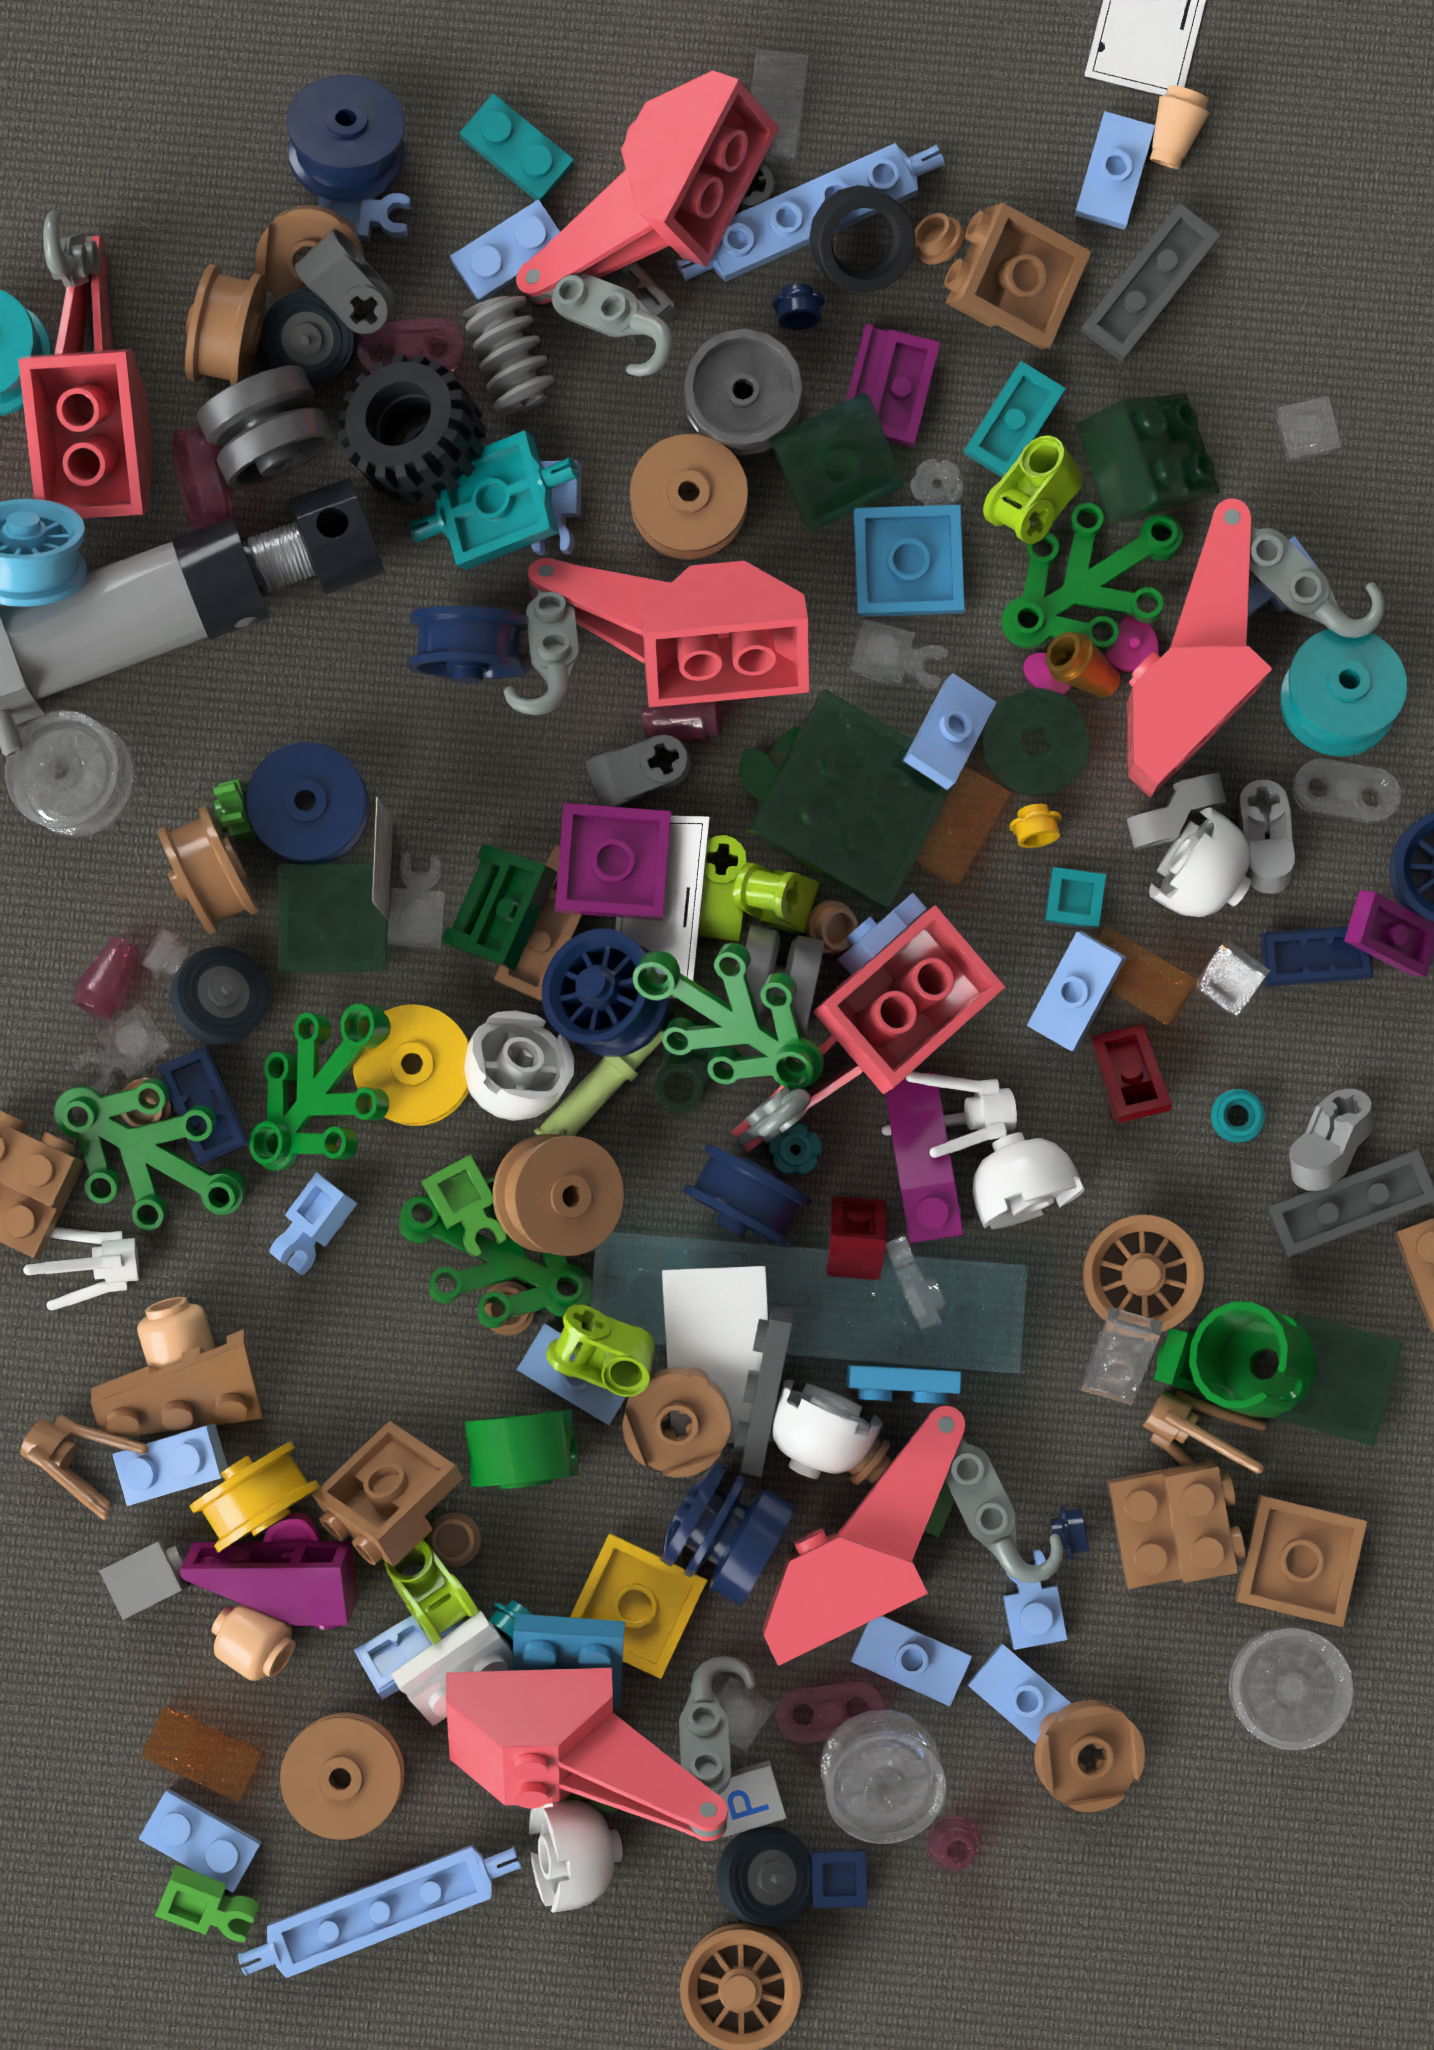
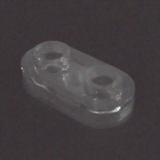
[1292,759,1401,824]

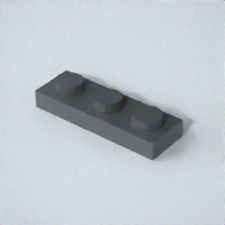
[1081,203,1221,363]
[1266,1149,1434,1258]
[733,1303,794,1477]

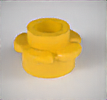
[1009,804,1062,848]

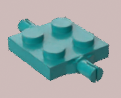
[409,430,579,570]

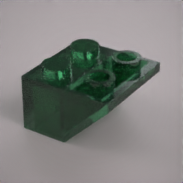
[1076,393,1220,524]

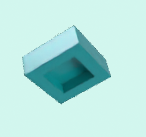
[1044,867,1106,929]

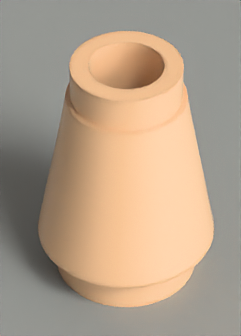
[1150,85,1210,169]

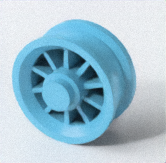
[0,499,87,607]

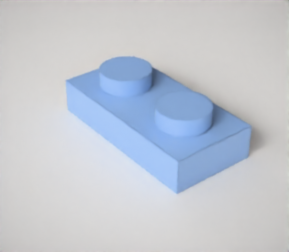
[450,199,560,303]
[112,1423,228,1506]
[139,1788,262,1893]

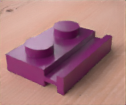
[839,324,940,448]

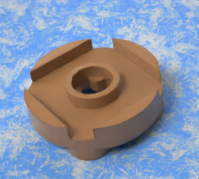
[256,205,364,300]
[622,1367,731,1478]
[1034,1700,1145,1812]

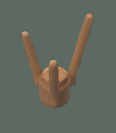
[1142,1389,1267,1474]
[20,1415,149,1520]

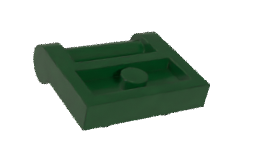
[440,844,558,971]

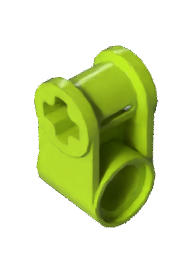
[983,436,1083,544]
[698,835,746,942]
[733,862,820,935]
[546,1305,655,1397]
[385,1540,479,1646]

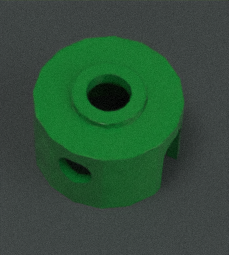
[1189,1301,1316,1418]
[465,1409,579,1489]

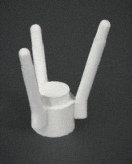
[881,1072,1017,1158]
[23,1226,140,1311]

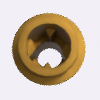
[1045,632,1121,698]

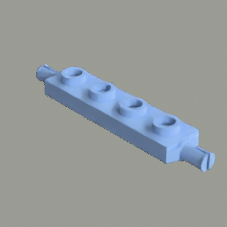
[676,143,945,282]
[238,1844,522,1978]

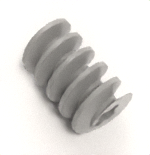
[461,296,555,416]

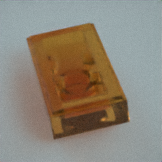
[912,766,1011,886]
[1096,925,1198,1028]
[141,1705,264,1802]

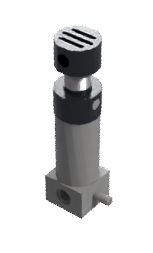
[0,478,385,757]

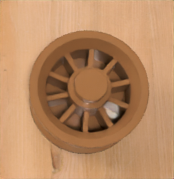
[185,264,267,386]
[630,434,748,560]
[157,805,259,936]
[493,1134,624,1256]
[1083,1215,1204,1335]
[280,1712,405,1840]
[680,1922,803,2050]

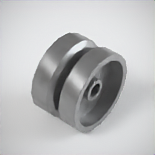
[684,328,802,462]
[196,366,335,488]
[728,925,825,1046]

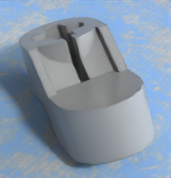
[1127,773,1227,850]
[1238,780,1295,894]
[1289,1089,1373,1191]

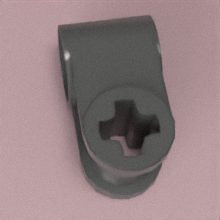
[295,229,395,334]
[584,735,692,808]

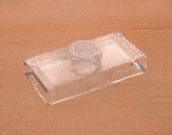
[1080,1307,1163,1405]

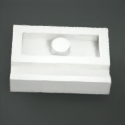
[391,1611,513,1726]

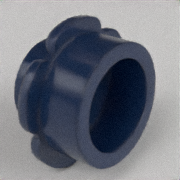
[772,283,825,330]
[1050,1506,1089,1559]

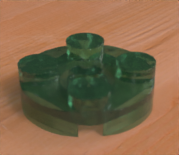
[982,688,1090,797]

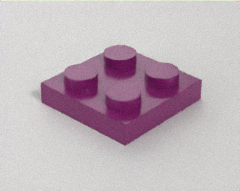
[555,803,671,921]

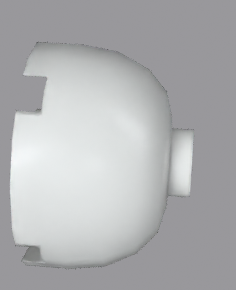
[1149,807,1251,917]
[464,1010,574,1121]
[972,1132,1085,1229]
[771,1379,883,1479]
[529,1799,623,1913]

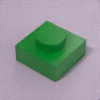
[1154,1328,1199,1394]

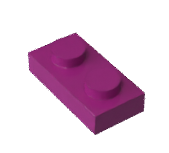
[1344,890,1434,977]

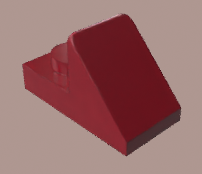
[1091,1024,1172,1123]
[826,1196,886,1280]

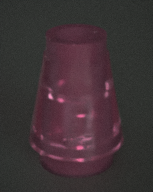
[642,701,722,743]
[72,937,140,1020]
[927,1817,981,1872]

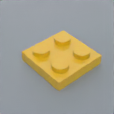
[570,1532,707,1679]

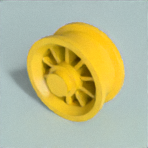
[352,1005,469,1126]
[189,1441,320,1552]

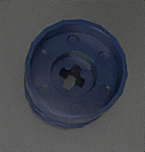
[659,1461,796,1606]

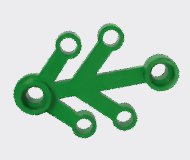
[1002,503,1183,652]
[633,943,824,1089]
[249,1004,391,1171]
[54,1078,247,1231]
[398,1177,593,1328]

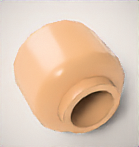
[137,1297,215,1370]
[212,1603,296,1681]

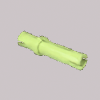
[534,1030,664,1136]

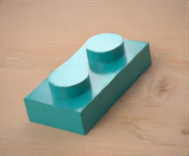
[459,93,575,204]
[963,361,1066,478]

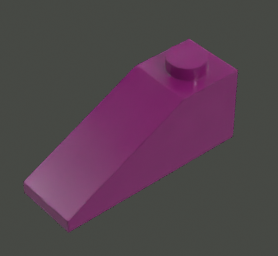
[885,1071,963,1243]
[180,1541,359,1630]

